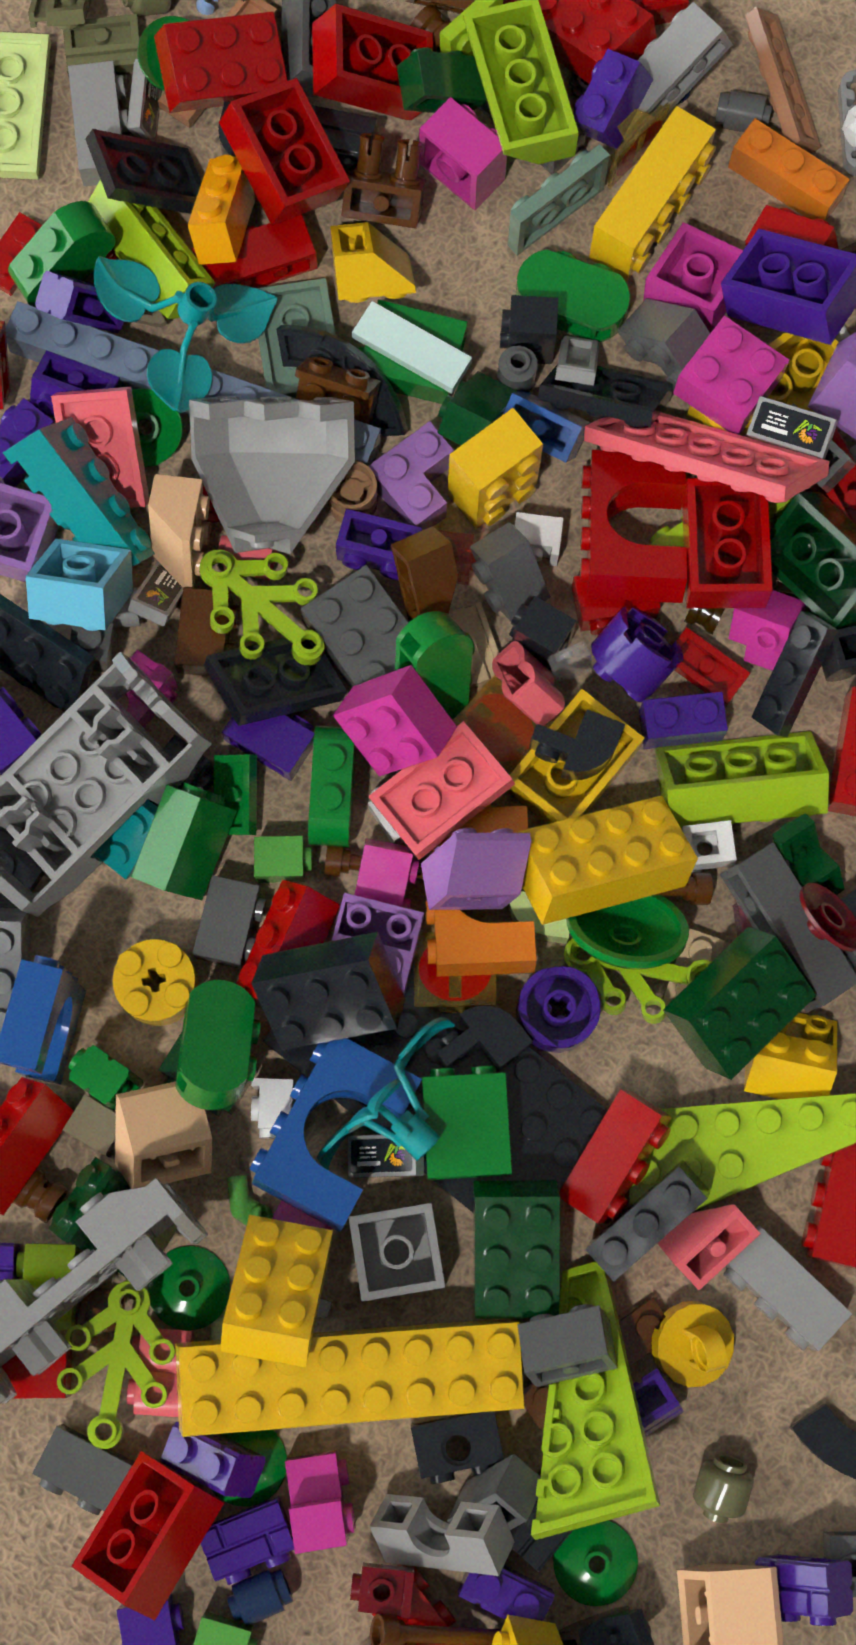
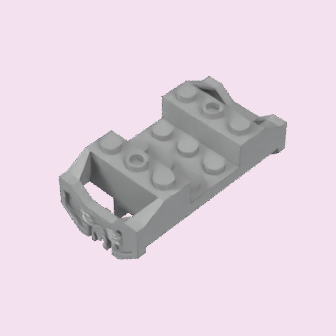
[0,652,212,917]
[0,1178,208,1404]

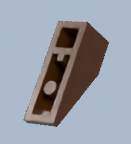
[391,526,459,622]

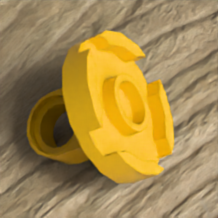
[652,1301,734,1387]

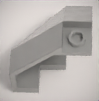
[189,396,355,554]

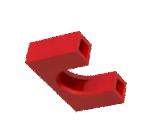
[580,450,687,603]

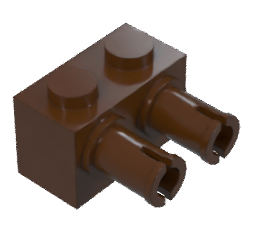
[341,133,426,229]

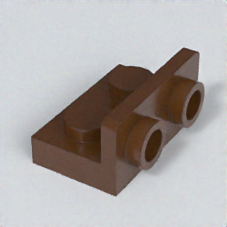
[295,357,381,425]

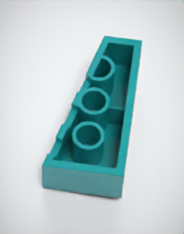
[3,417,155,568]

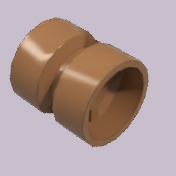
[328,461,378,523]

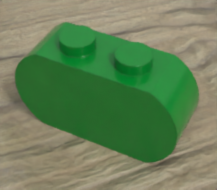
[8,201,115,307]
[515,249,630,342]
[395,611,475,721]
[308,726,356,847]
[175,980,261,1110]

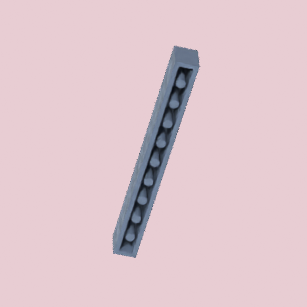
[6,301,381,466]

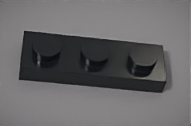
[751,611,838,737]

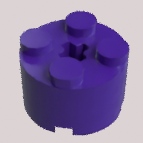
[591,607,684,702]
[516,966,600,1053]

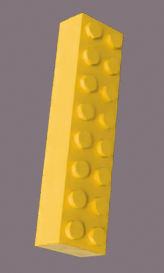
[175,1318,524,1437]

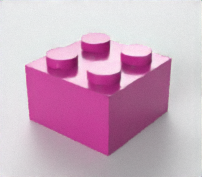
[419,97,507,211]
[643,222,743,333]
[673,315,789,435]
[333,665,457,776]

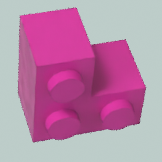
[285,1450,356,1554]

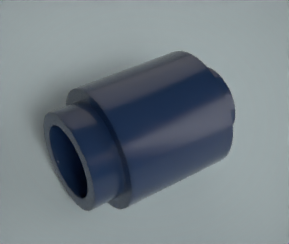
[227,1569,294,1627]

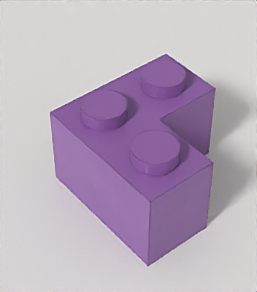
[369,421,454,530]

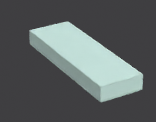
[352,301,472,394]

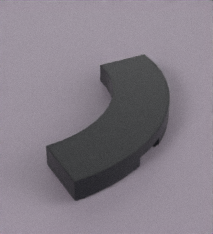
[276,325,408,436]
[790,1404,856,1479]

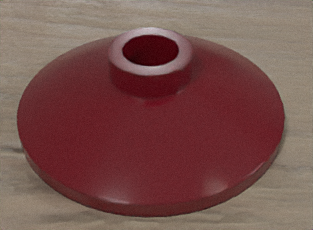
[799,883,856,952]

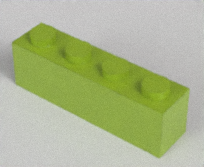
[88,179,215,319]

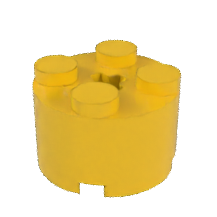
[113,939,199,1026]

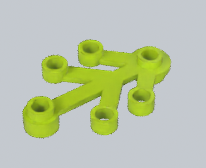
[199,550,324,665]
[564,938,711,1024]
[57,1281,176,1449]

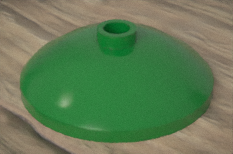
[566,895,689,970]

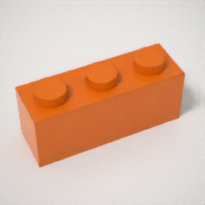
[728,118,850,221]

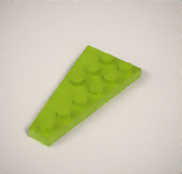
[629,1093,856,1212]
[531,1261,661,1540]

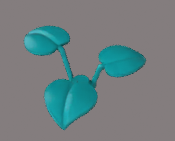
[94,256,277,413]
[316,1017,455,1170]

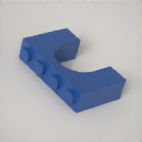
[0,955,87,1085]
[249,1038,422,1232]

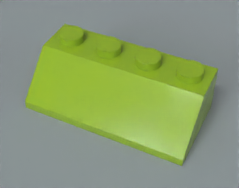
[463,0,579,165]
[655,731,829,829]

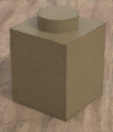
[63,1094,116,1158]

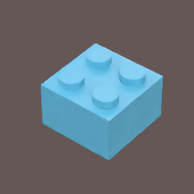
[26,539,133,631]

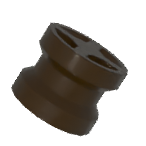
[684,608,725,635]

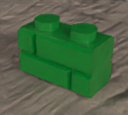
[68,1045,143,1111]

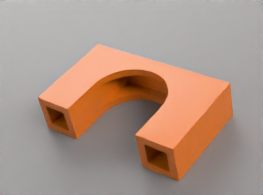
[426,806,537,977]

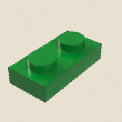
[214,754,257,835]

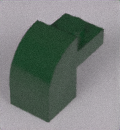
[772,813,845,895]

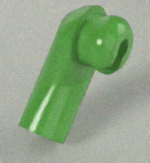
[227,1175,273,1226]

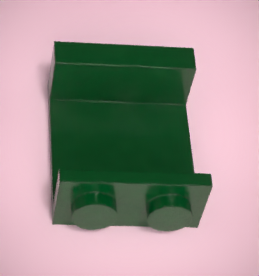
[48,1157,177,1280]

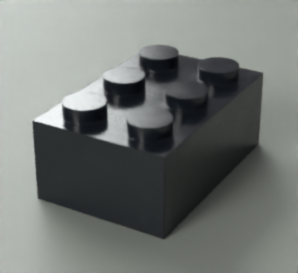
[251,932,406,1050]

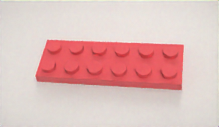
[584,412,829,503]

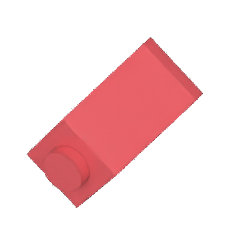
[657,1204,761,1290]

